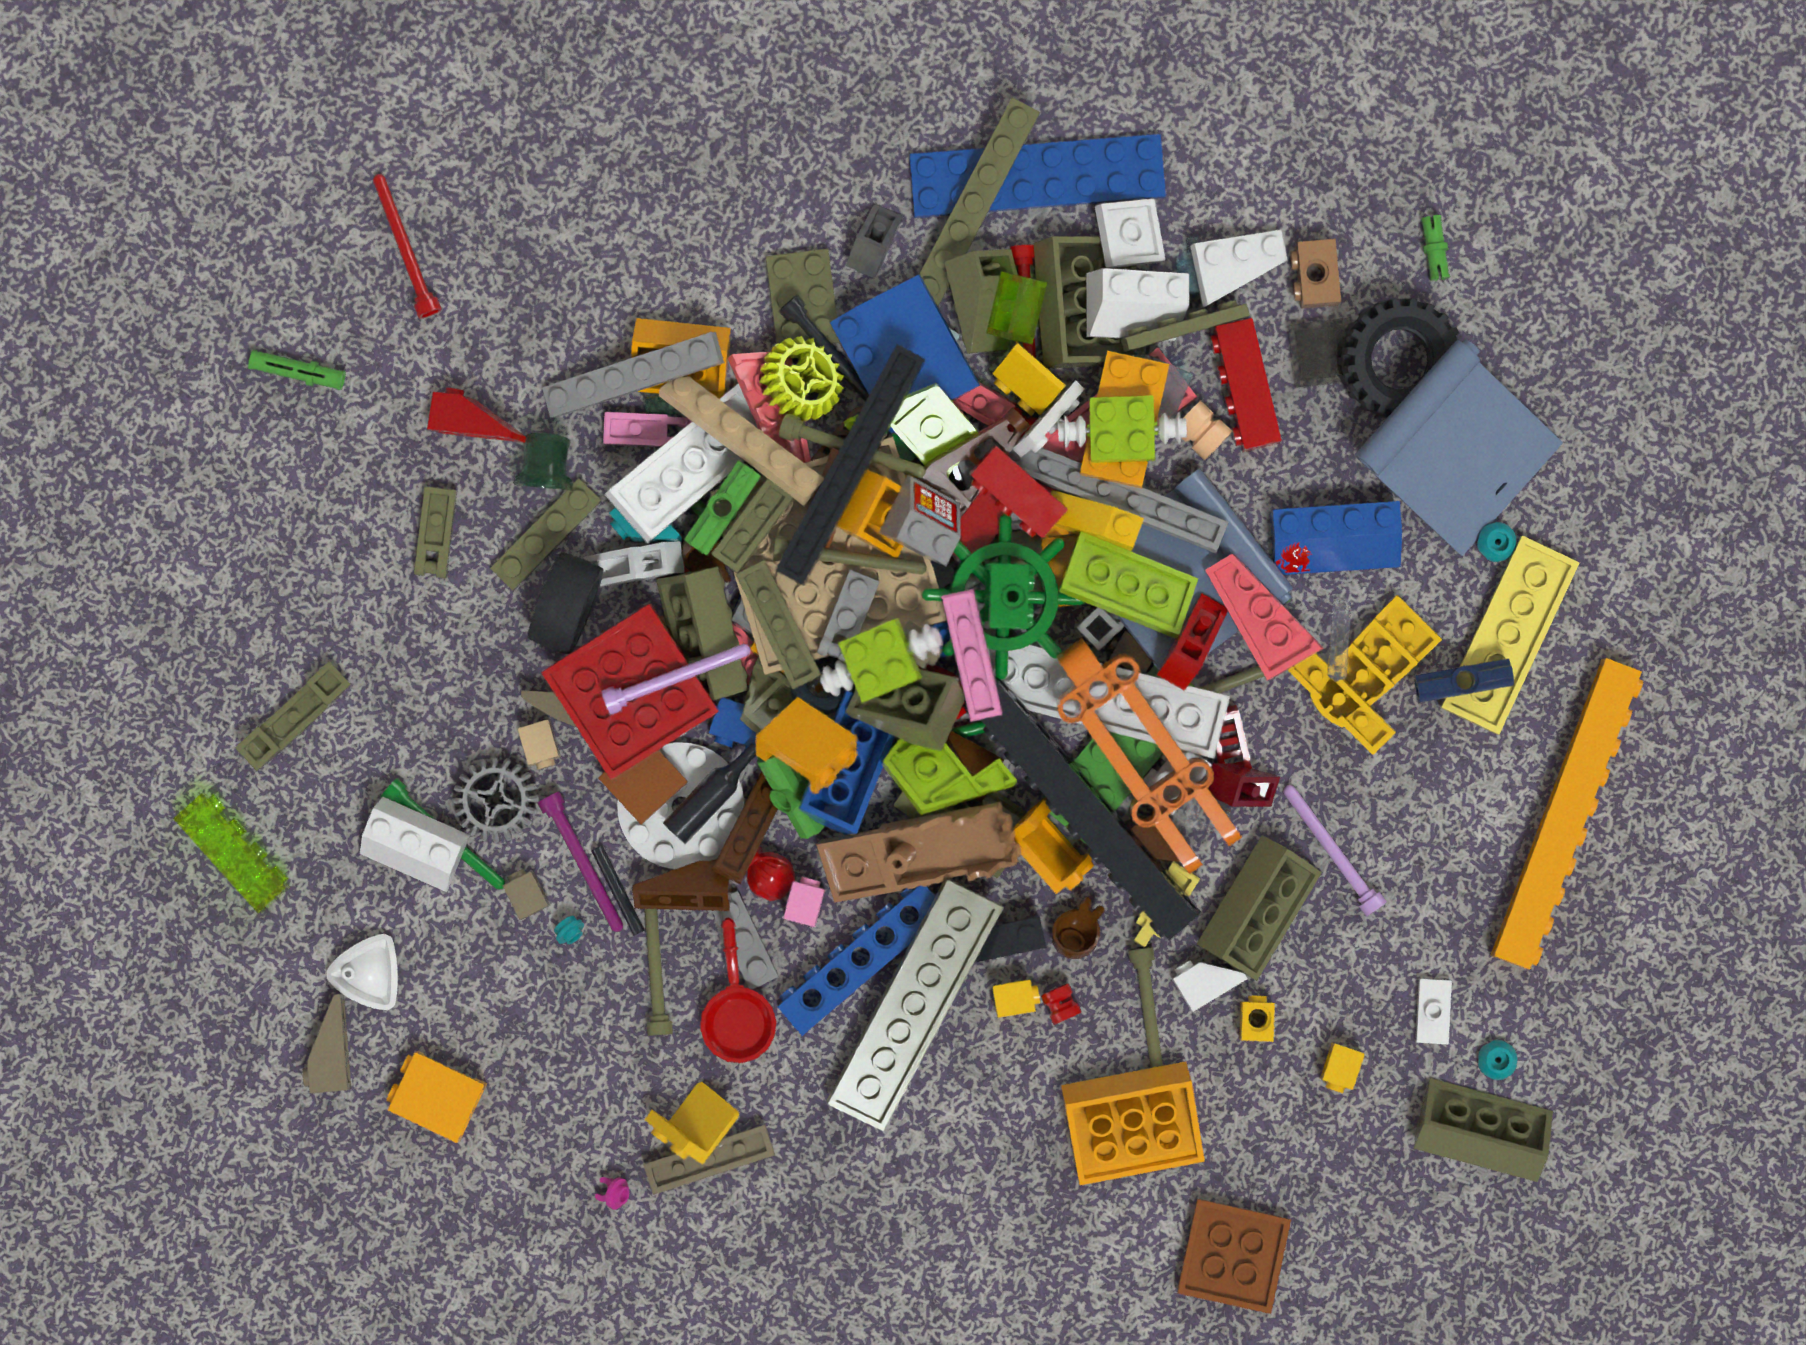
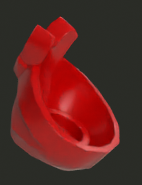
[746,846,795,901]

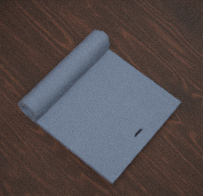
[1354,339,1563,556]
[1117,469,1294,670]

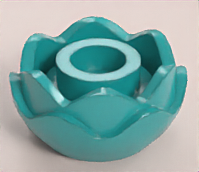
[1477,522,1517,562]
[1478,1040,1518,1080]

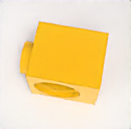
[992,979,1040,1018]
[1239,995,1275,1042]
[1320,1043,1365,1093]

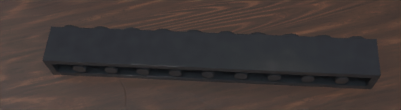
[962,670,1201,940]

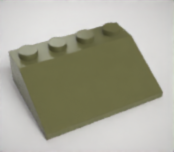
[1033,236,1144,368]

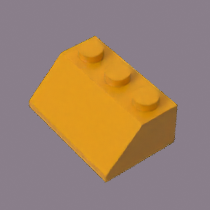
[631,318,731,399]

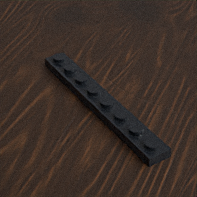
[775,344,926,586]

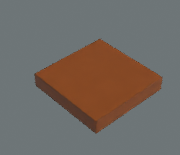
[598,750,688,825]

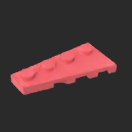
[728,351,811,463]
[1205,554,1324,680]

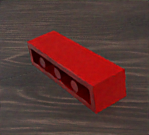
[1210,318,1282,452]

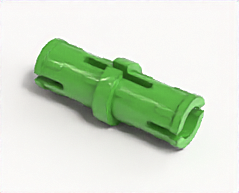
[1421,215,1450,281]

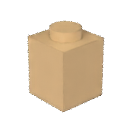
[517,720,561,770]

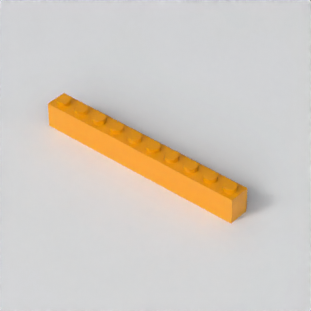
[1490,658,1643,970]

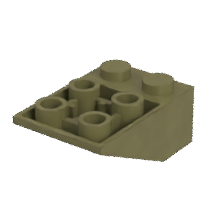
[944,249,1019,354]

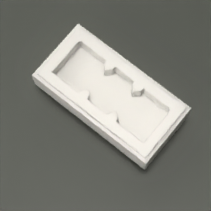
[1415,979,1452,1044]

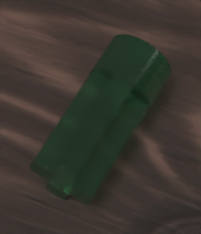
[645,396,682,415]

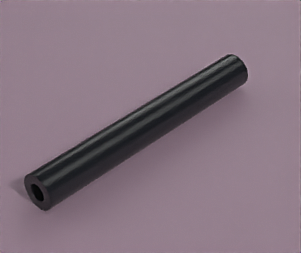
[591,845,645,936]

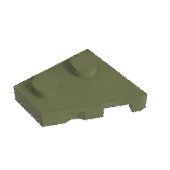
[740,657,794,734]

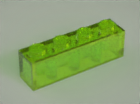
[173,793,291,913]

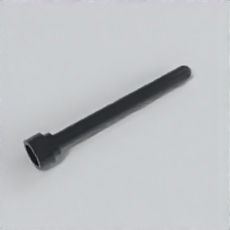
[779,295,869,402]

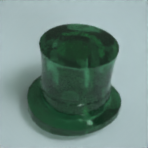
[513,433,574,490]

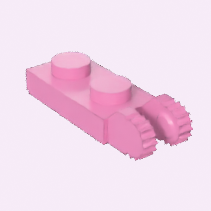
[603,412,692,447]

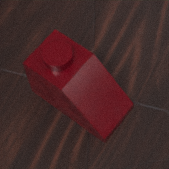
[1208,763,1280,807]

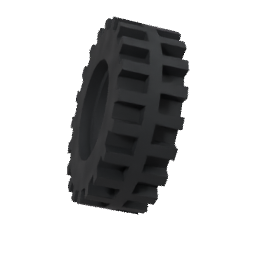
[1337,298,1460,418]

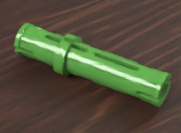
[248,349,346,390]

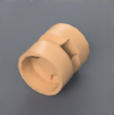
[1182,401,1233,460]

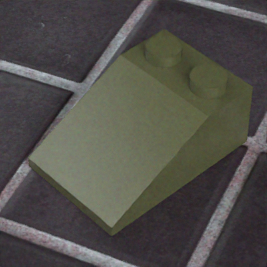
[846,669,965,751]

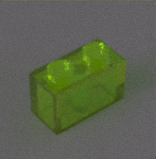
[986,271,1048,344]

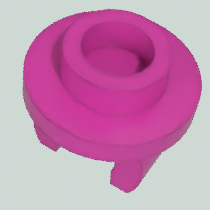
[595,1177,630,1210]

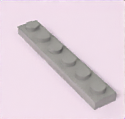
[542,332,724,418]

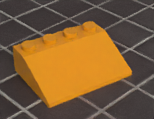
[1061,1061,1205,1185]

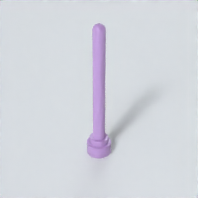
[601,644,750,715]
[1283,785,1387,917]

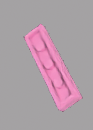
[942,589,1003,721]

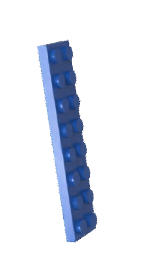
[909,134,1166,218]

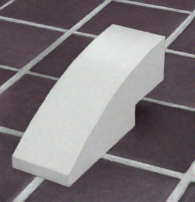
[584,541,684,587]

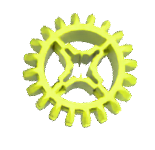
[759,336,844,422]

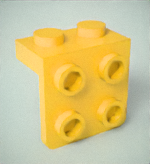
[644,1082,739,1165]

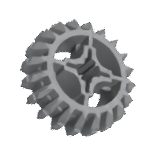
[452,757,539,843]

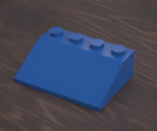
[830,275,980,434]

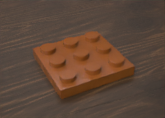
[1177,1198,1291,1314]

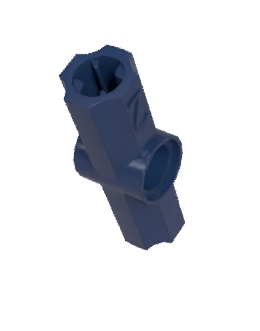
[1414,658,1514,703]

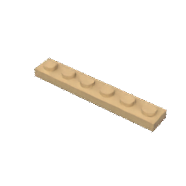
[659,375,824,505]

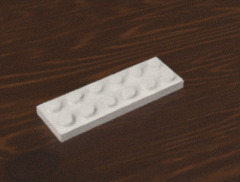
[605,383,758,543]

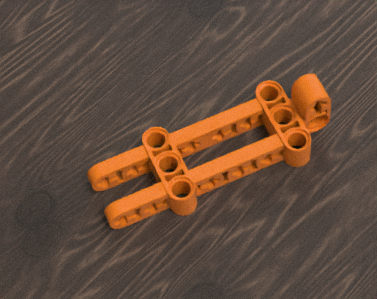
[1056,638,1242,874]

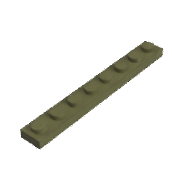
[919,97,1040,307]

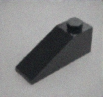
[974,916,1046,963]

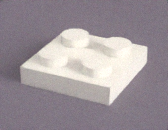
[1095,198,1166,268]

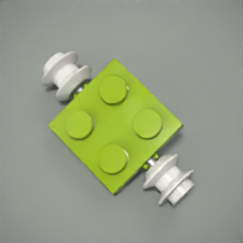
[1058,396,1187,463]
[820,618,942,703]

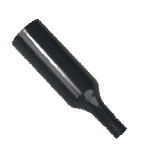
[663,742,757,844]

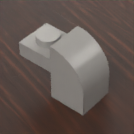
[1076,607,1124,651]

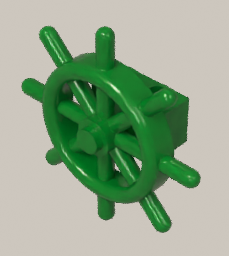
[921,514,1084,680]

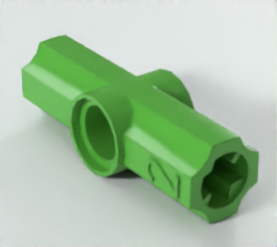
[684,461,761,556]
[757,755,824,839]

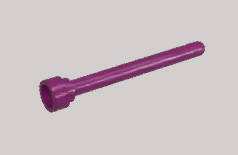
[537,791,623,932]

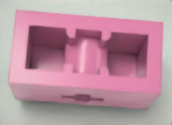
[783,877,825,927]

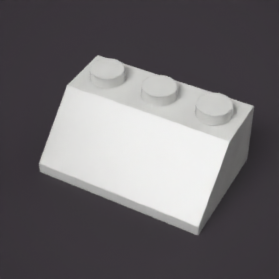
[1086,268,1189,341]
[360,797,470,892]

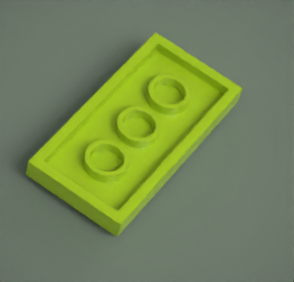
[1058,531,1198,639]

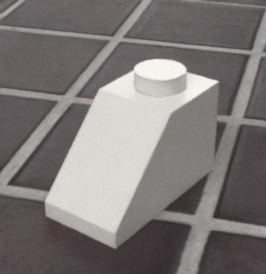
[1171,960,1247,1012]

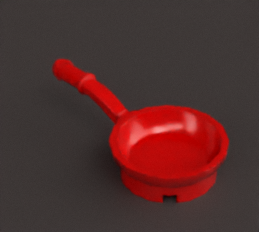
[700,917,777,1063]

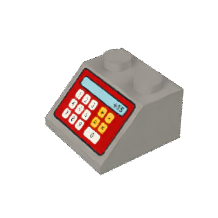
[879,475,961,565]

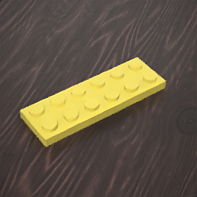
[1440,536,1580,735]

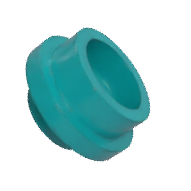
[554,915,585,945]

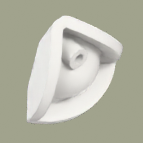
[327,934,398,1010]

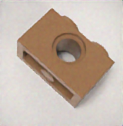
[1290,239,1341,309]

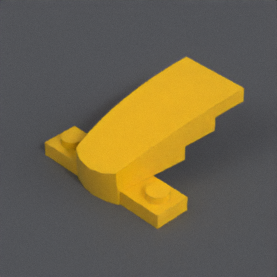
[1288,594,1442,755]

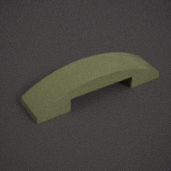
[235,661,351,771]

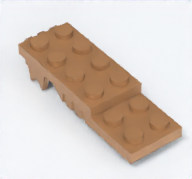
[816,802,1021,903]

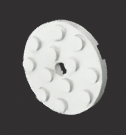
[617,742,745,869]

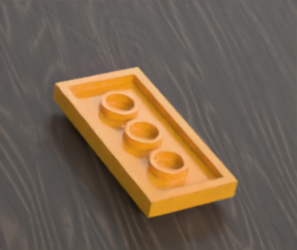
[1080,351,1170,489]

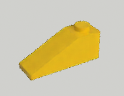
[1051,490,1144,551]

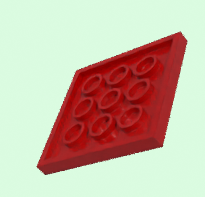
[541,603,719,780]

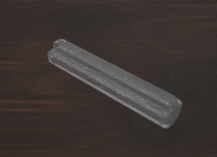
[1328,597,1351,682]

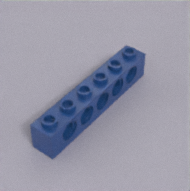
[778,885,935,1036]

